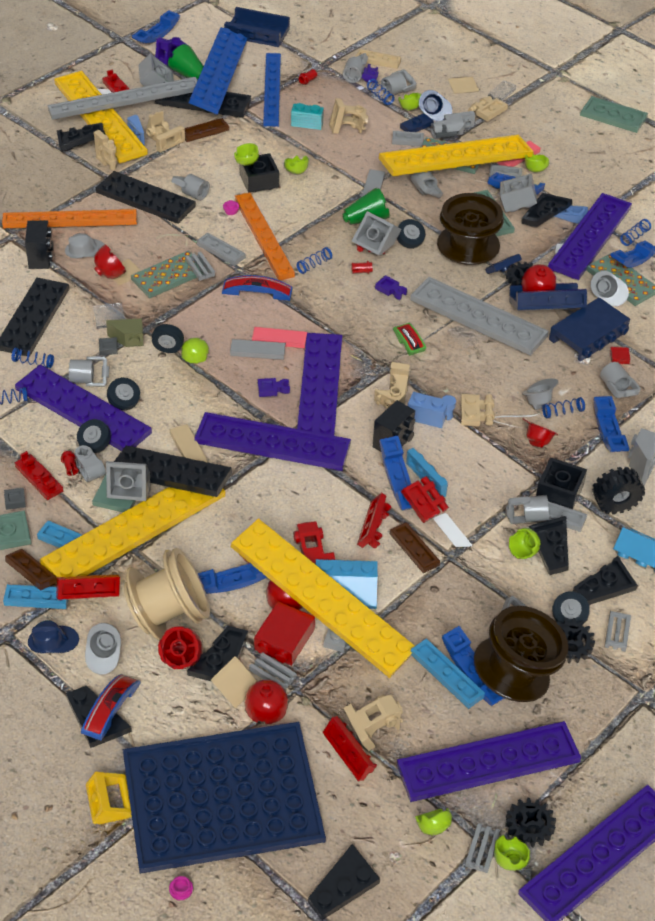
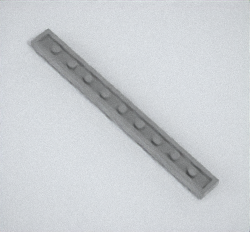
[48,77,197,120]

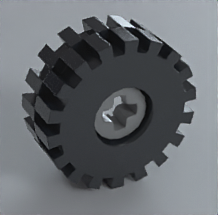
[592,467,645,515]

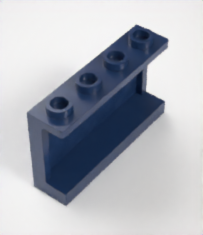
[224,7,290,47]
[509,283,587,310]
[549,297,630,362]

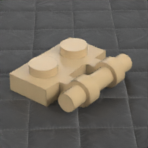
[468,96,508,122]
[94,130,117,170]
[461,394,495,426]

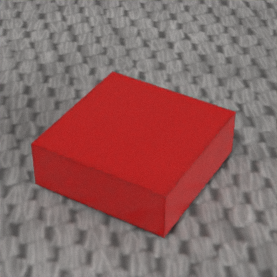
[610,347,630,364]

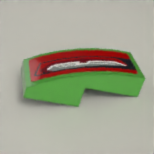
[393,323,426,356]

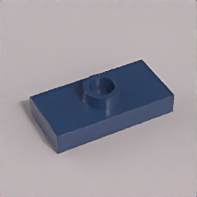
[400,113,434,132]
[485,254,522,274]

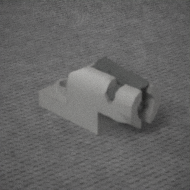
[431,111,475,139]

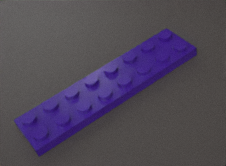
[548,193,632,280]
[297,333,342,436]
[15,364,152,451]
[194,412,351,471]
[397,721,581,802]
[518,785,655,921]

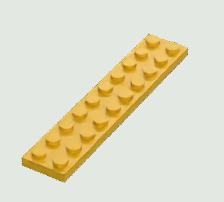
[54,71,148,164]
[379,135,534,176]
[40,487,225,577]
[230,518,415,678]

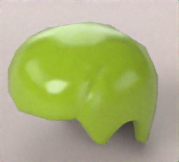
[398,92,421,111]
[234,143,259,166]
[525,154,549,173]
[284,155,309,174]
[181,338,209,363]
[509,528,541,559]
[415,808,452,836]
[494,835,530,871]

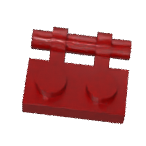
[401,476,449,523]

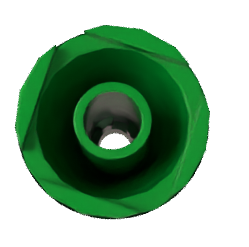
[168,44,204,81]
[342,188,390,225]

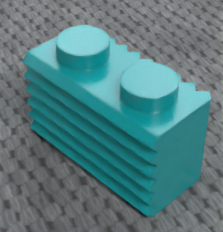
[291,103,324,130]

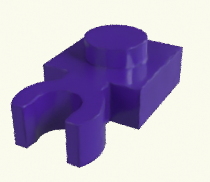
[361,64,379,83]
[375,275,407,300]
[257,378,290,397]

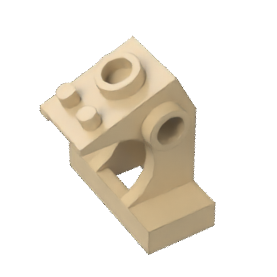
[329,98,368,134]
[146,111,185,153]
[374,362,410,409]
[344,694,403,751]

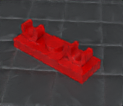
[102,69,129,93]
[14,451,64,500]
[357,492,391,548]
[56,575,120,600]
[322,716,377,782]

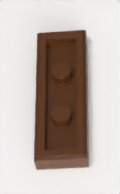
[185,118,229,142]
[390,522,440,574]
[5,549,57,591]

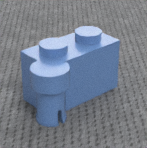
[408,392,456,428]

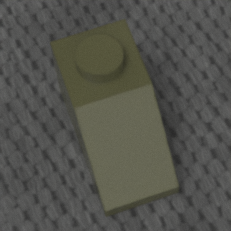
[106,318,144,347]

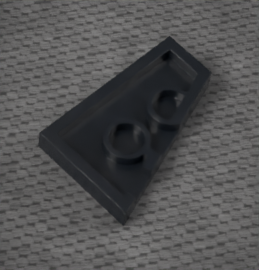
[573,556,638,605]

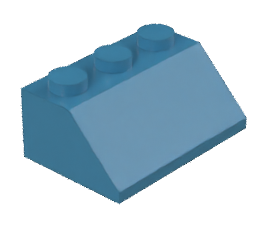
[613,527,655,572]
[316,559,378,609]

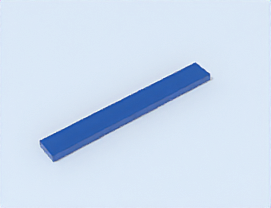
[263,53,281,127]

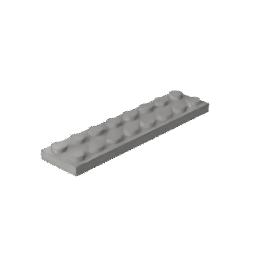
[410,277,549,356]

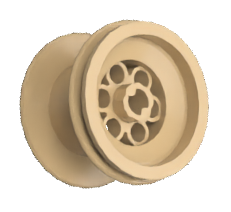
[124,548,210,641]

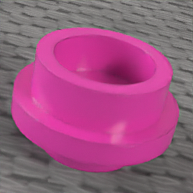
[223,200,239,215]
[169,876,193,900]

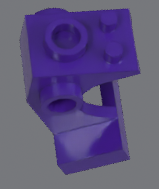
[155,37,188,67]

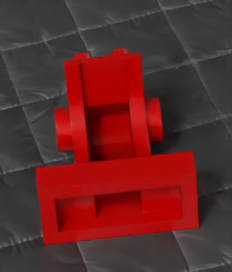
[293,521,335,565]

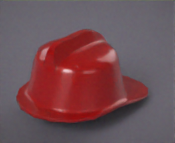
[522,418,558,448]

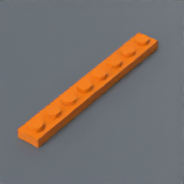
[235,193,295,280]
[2,209,137,229]

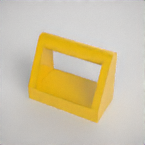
[85,772,132,824]

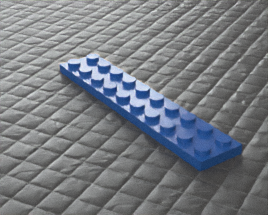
[189,27,248,115]

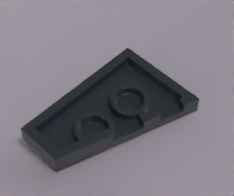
[57,123,106,151]
[522,193,572,227]
[529,516,569,576]
[187,626,248,681]
[66,686,132,748]
[308,844,380,920]

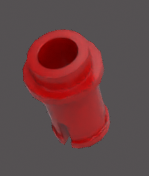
[298,69,317,85]
[352,261,373,274]
[61,451,79,476]

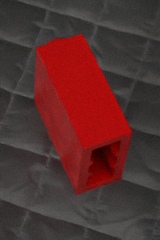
[254,601,315,666]

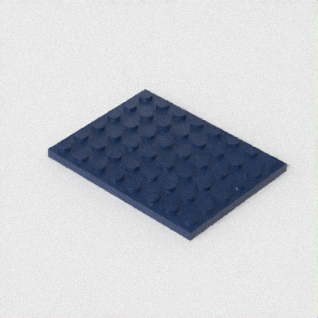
[122,722,326,874]

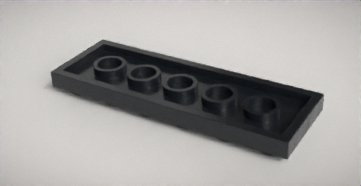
[155,82,251,118]
[96,171,196,224]
[0,277,69,357]
[114,445,232,497]

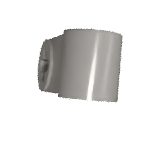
[75,445,106,482]

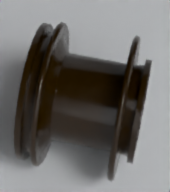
[437,193,504,265]
[473,606,569,702]

